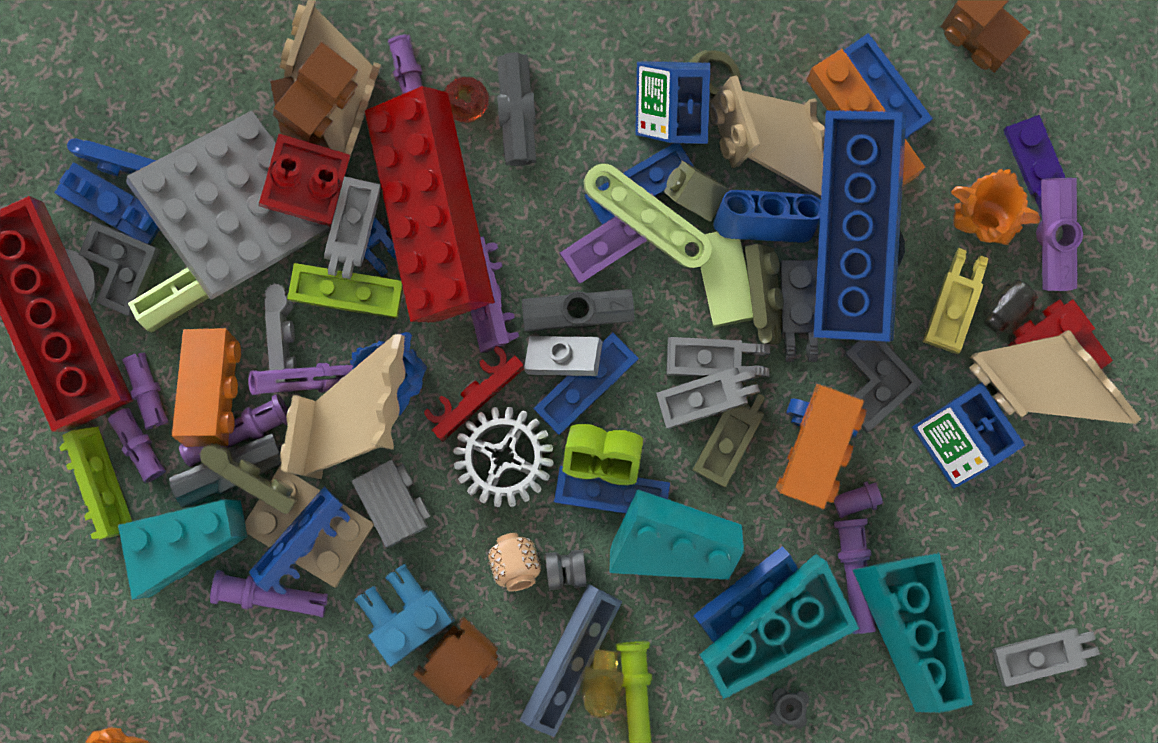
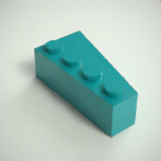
[852,553,973,713]
[700,554,859,699]

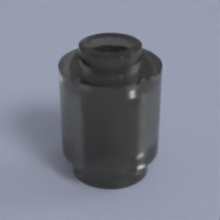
[983,279,1038,334]

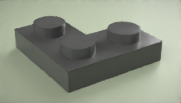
[79,221,161,317]
[844,340,923,433]

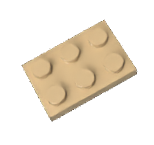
[245,466,375,588]

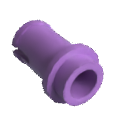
[834,482,883,518]

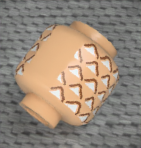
[488,533,541,592]

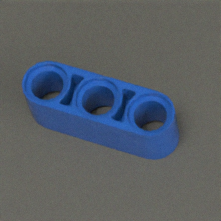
[713,190,821,242]

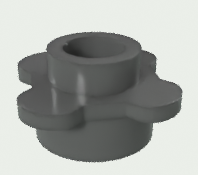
[770,688,809,729]

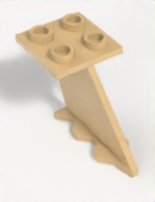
[279,0,381,163]
[709,75,825,199]
[969,331,1141,424]
[280,334,405,479]

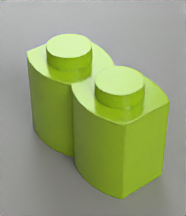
[562,424,644,485]

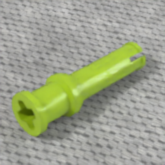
[616,641,653,743]

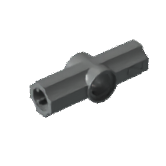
[497,52,536,166]
[522,289,635,332]
[169,433,282,508]

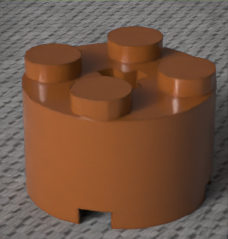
[413,617,499,708]

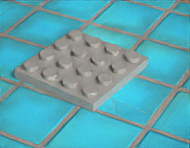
[126,111,332,300]

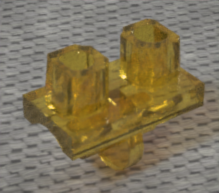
[582,650,624,718]

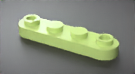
[584,164,712,268]

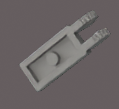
[264,283,298,383]
[666,337,770,378]

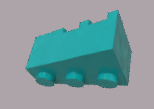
[609,490,744,580]
[118,500,248,600]

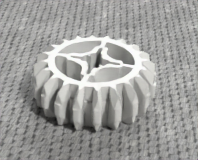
[453,407,554,507]

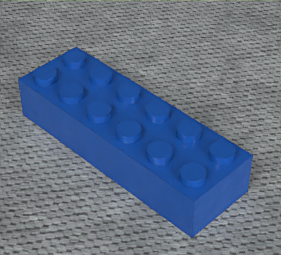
[814,111,906,342]

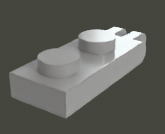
[324,176,382,279]
[656,368,760,429]
[992,628,1100,687]

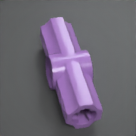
[1036,178,1083,291]

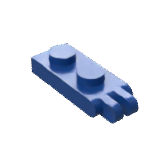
[67,138,156,176]

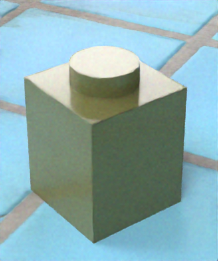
[664,160,730,222]

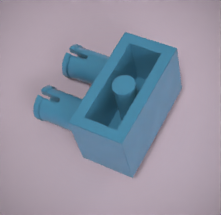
[355,564,456,667]

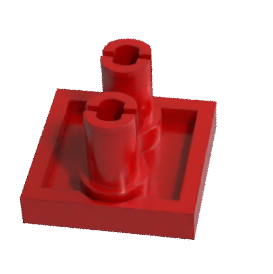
[258,133,350,227]

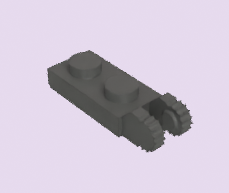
[780,260,818,362]

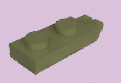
[745,244,784,345]
[692,386,765,488]

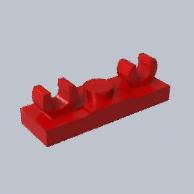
[424,346,524,442]

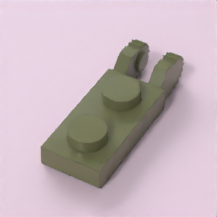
[199,443,298,514]

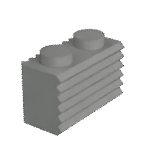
[352,460,431,548]

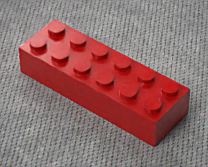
[364,86,495,323]
[0,196,133,432]

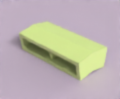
[696,232,753,328]
[128,268,209,333]

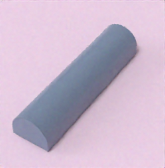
[520,584,622,737]

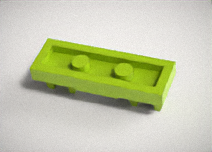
[287,263,403,319]
[60,427,132,540]

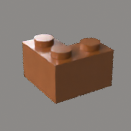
[941,0,1031,73]
[273,41,358,142]

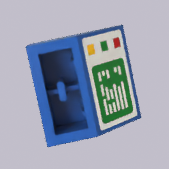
[636,61,710,144]
[911,383,1025,489]

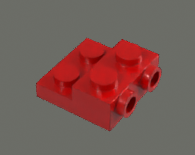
[1008,299,1113,369]

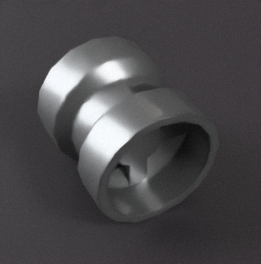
[546,550,587,590]

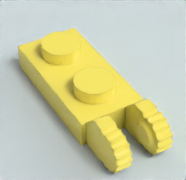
[923,248,988,354]

